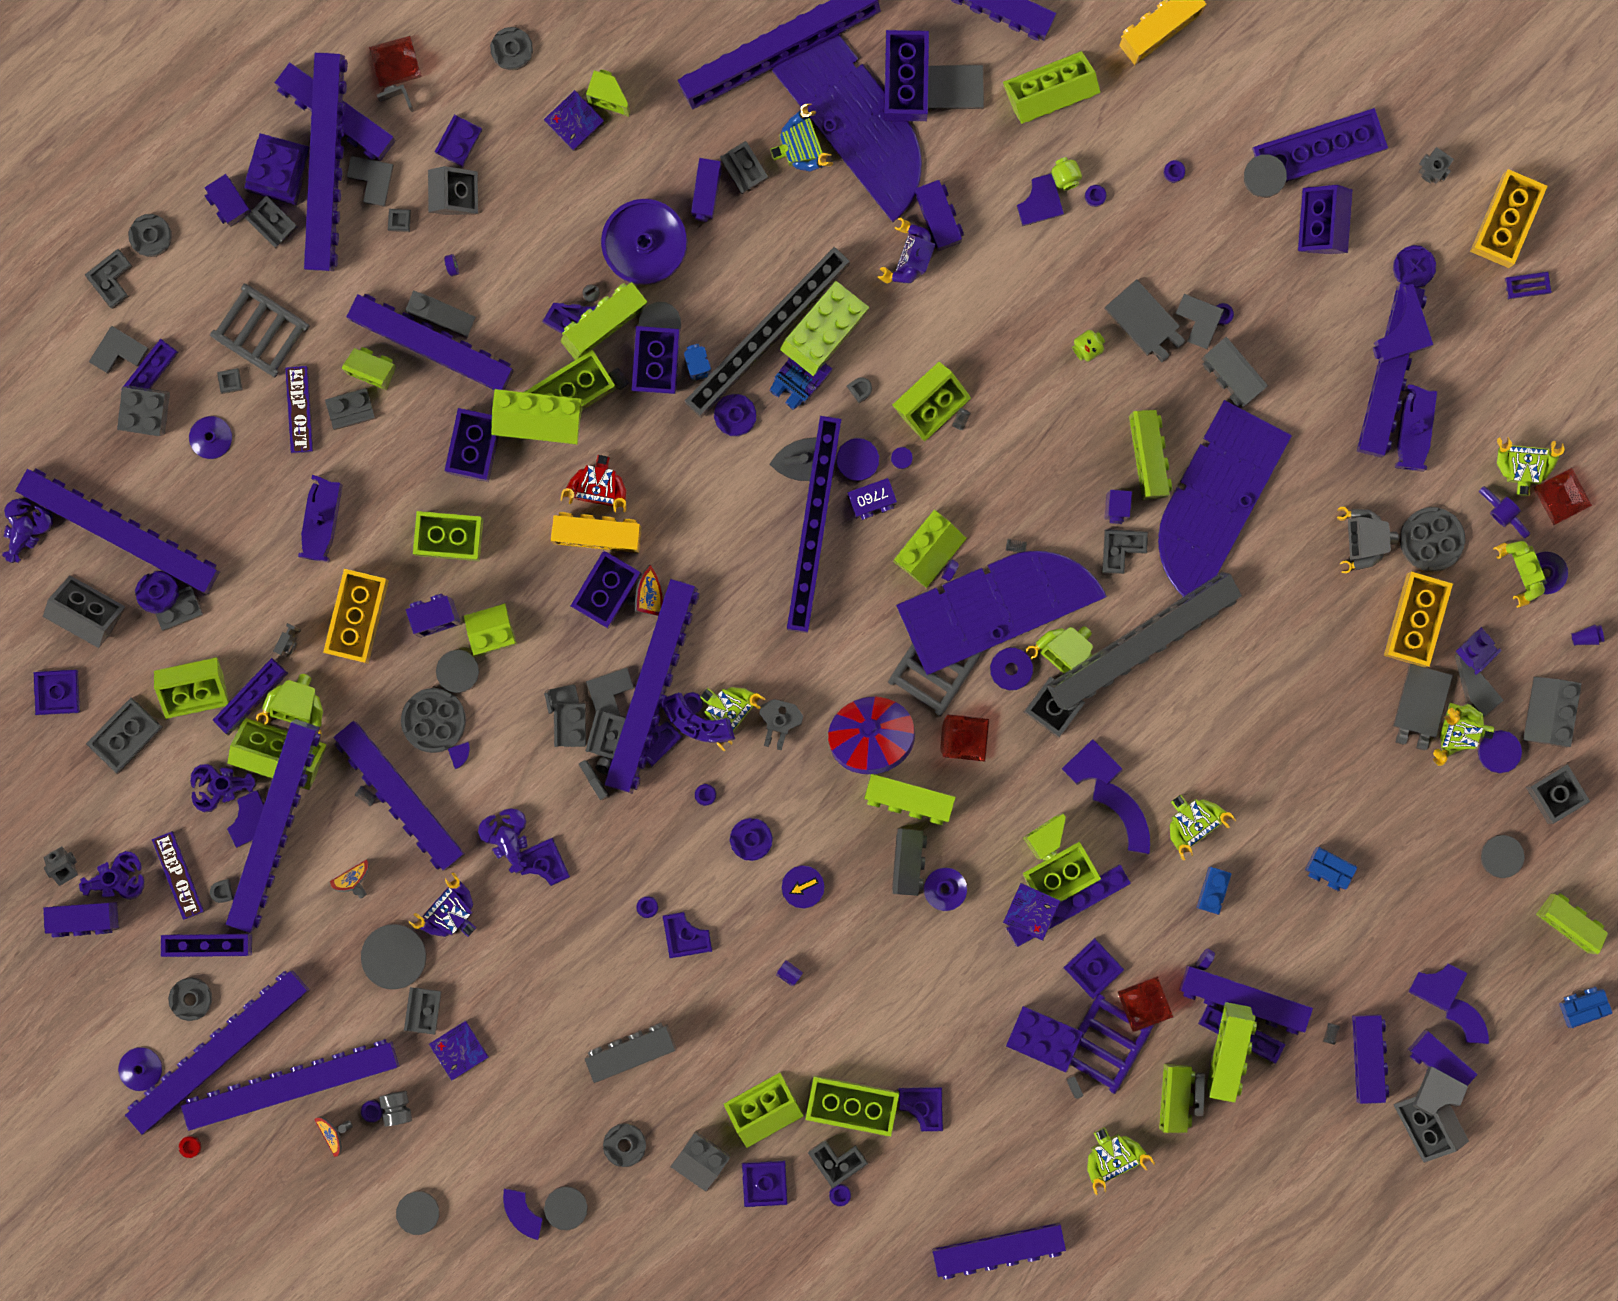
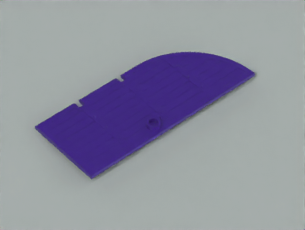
[772,34,922,222]
[1158,400,1292,597]
[896,551,1107,675]

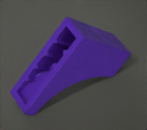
[1373,284,1433,363]

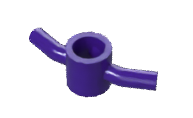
[1479,486,1530,538]

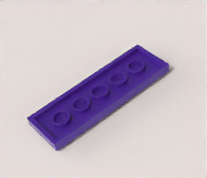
[1252,108,1388,182]

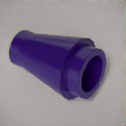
[1571,624,1605,646]

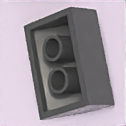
[1202,337,1268,407]
[43,575,125,648]
[1523,677,1582,748]
[892,829,927,896]
[1394,1092,1469,1163]

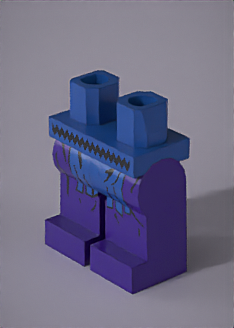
[770,358,832,410]

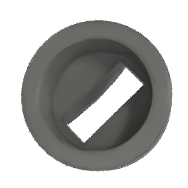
[583,284,600,302]
[595,757,613,775]

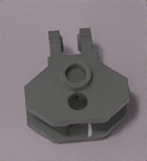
[759,699,803,750]

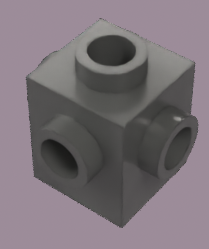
[1419,147,1454,184]
[43,846,78,886]

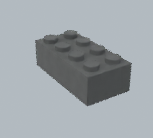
[585,1022,677,1083]

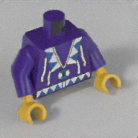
[877,218,935,283]
[409,873,477,937]

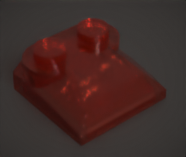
[369,36,422,89]
[1533,468,1592,525]
[940,714,989,762]
[1117,976,1173,1032]

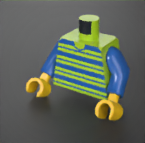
[770,103,833,172]

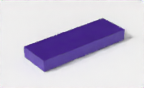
[121,339,179,390]

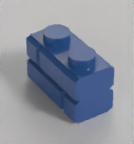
[684,344,712,381]
[1305,847,1357,892]
[1196,867,1232,915]
[1559,986,1612,1028]

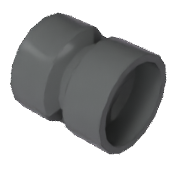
[379,1091,412,1127]

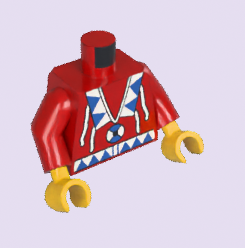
[560,455,627,512]

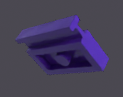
[434,114,482,168]
[1456,627,1502,675]

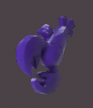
[2,498,53,563]
[190,764,255,813]
[478,808,527,874]
[79,851,144,900]

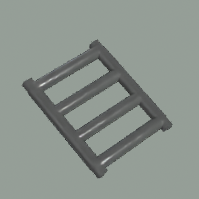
[210,283,310,378]
[888,643,983,717]

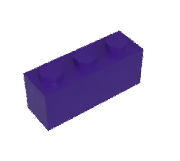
[915,180,964,252]
[1407,1030,1478,1086]

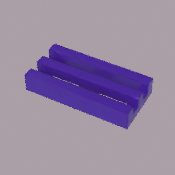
[1505,272,1552,300]

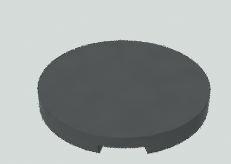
[1400,507,1465,572]
[401,688,466,753]
[361,924,426,989]

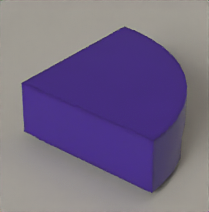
[448,742,470,769]

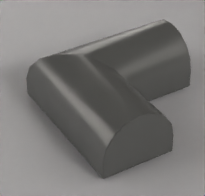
[808,1140,868,1189]

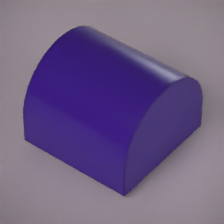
[776,960,803,986]

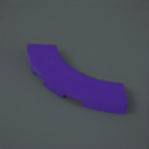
[663,692,735,743]
[1092,780,1150,854]

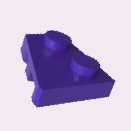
[542,303,597,334]

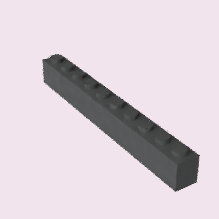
[685,247,850,418]
[1046,572,1242,710]

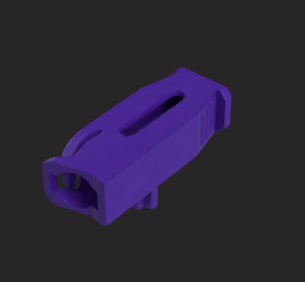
[1395,385,1437,472]
[298,475,343,563]

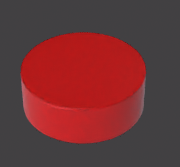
[179,1136,202,1158]

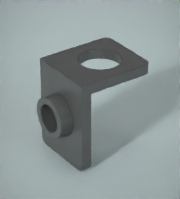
[377,85,414,112]
[544,684,579,714]

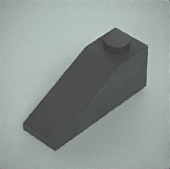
[406,290,476,337]
[1455,653,1504,717]

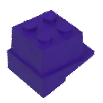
[244,133,310,205]

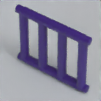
[1071,994,1154,1094]

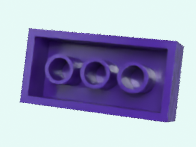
[884,30,929,122]

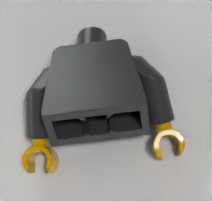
[1337,507,1399,573]

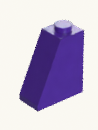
[691,158,722,222]

